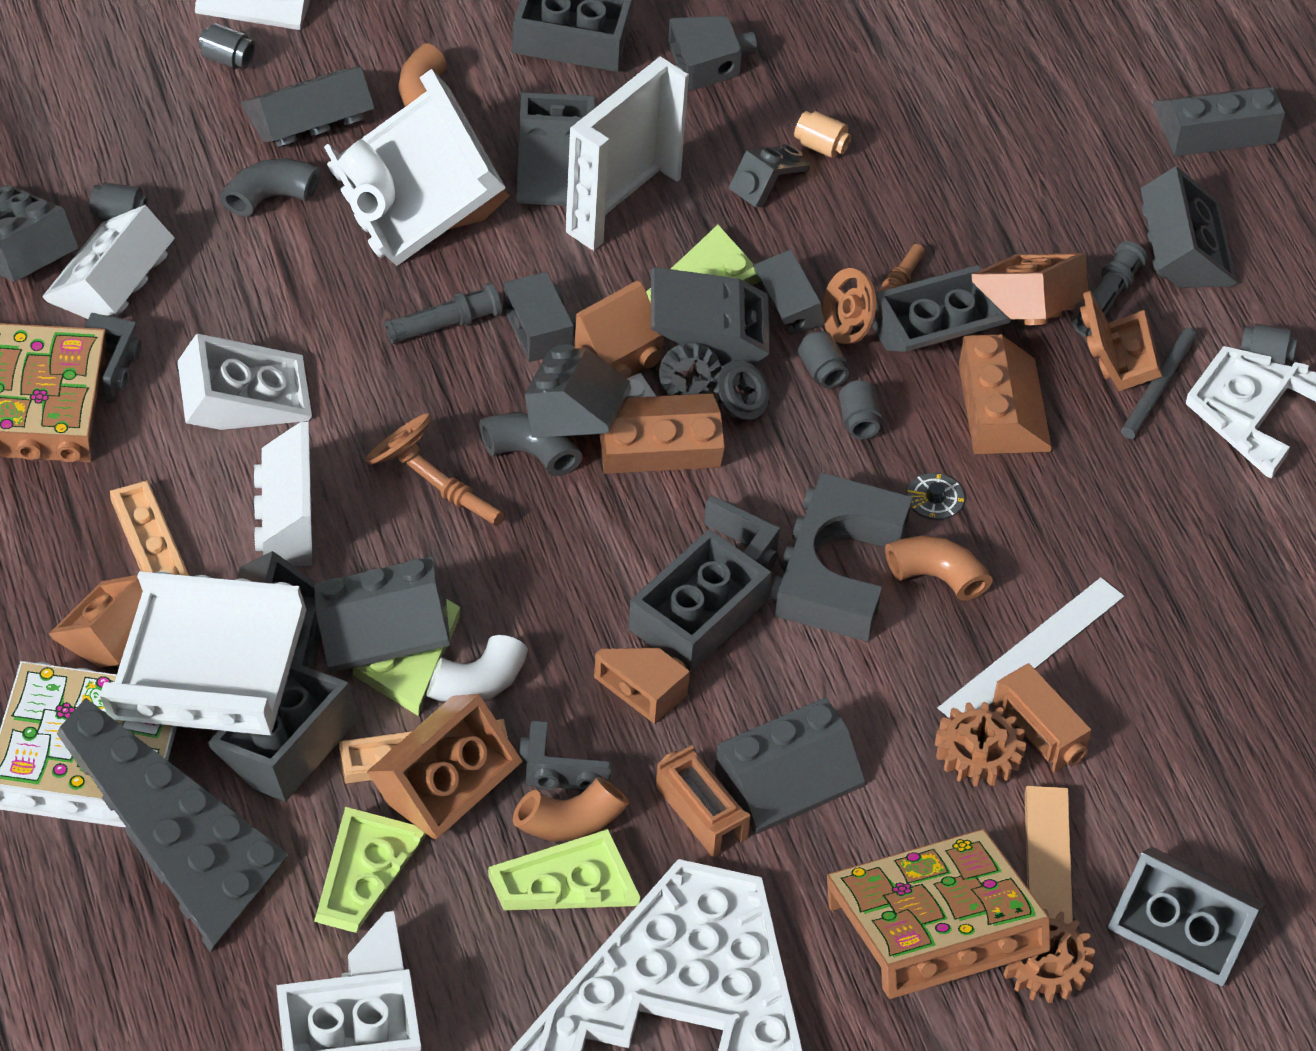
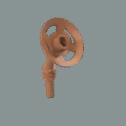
[822,244,926,344]
[365,413,504,526]

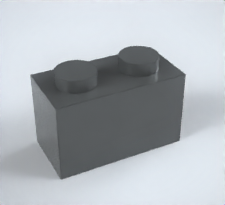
[503,272,576,362]

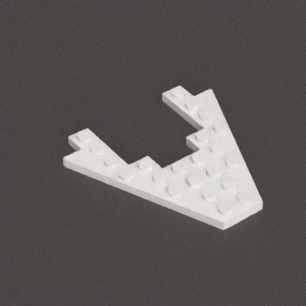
[510,859,802,1051]

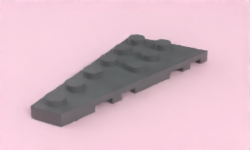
[57,698,289,952]

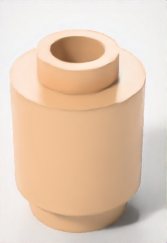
[794,111,851,158]

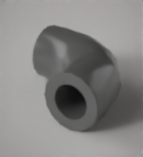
[219,158,321,217]
[479,412,583,476]

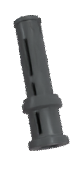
[1072,241,1148,336]
[384,282,502,345]

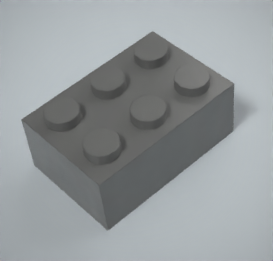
[512,0,634,72]
[628,529,771,673]

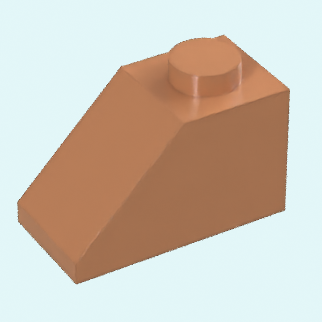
[594,648,690,724]

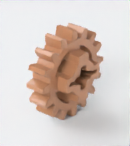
[935,702,1026,787]
[1003,909,1095,1003]

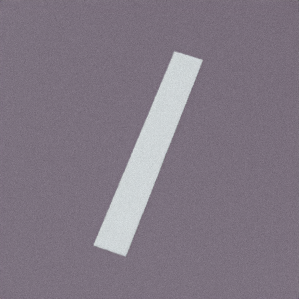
[937,577,1124,718]

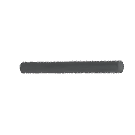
[1121,328,1197,439]

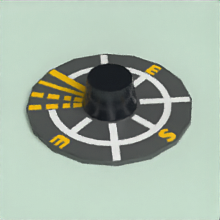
[906,473,965,520]

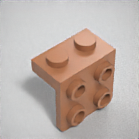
[1080,291,1162,391]

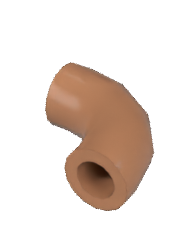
[398,43,447,107]
[885,535,993,601]
[513,776,630,842]

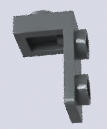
[728,144,811,208]
[86,312,142,403]
[704,496,780,571]
[519,720,611,792]

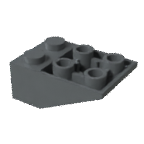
[516,92,595,206]
[0,185,78,282]
[651,267,770,367]

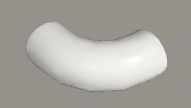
[337,139,395,221]
[427,635,528,702]

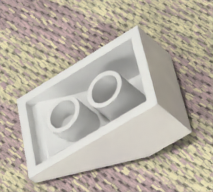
[177,334,312,430]

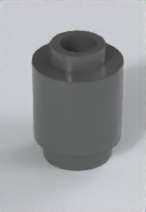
[198,23,255,69]
[89,182,148,220]
[1240,324,1298,365]
[798,331,849,389]
[839,380,883,439]

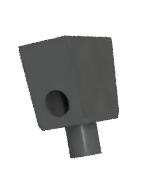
[668,16,757,91]

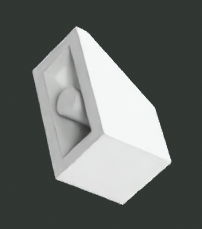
[341,911,404,977]

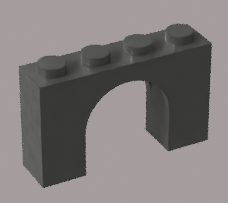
[771,473,913,642]

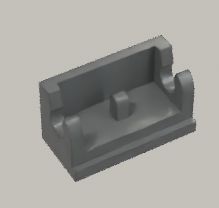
[753,249,825,335]

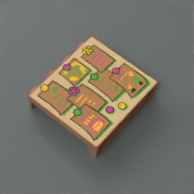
[0,323,108,462]
[827,829,1050,999]

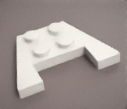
[1186,346,1316,479]

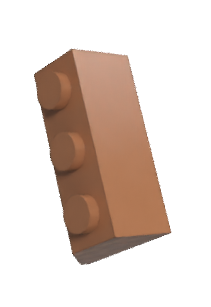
[972,253,1088,325]
[959,335,1051,454]
[600,393,724,474]
[367,694,523,839]

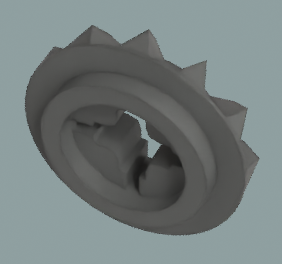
[659,342,721,396]
[713,360,769,422]

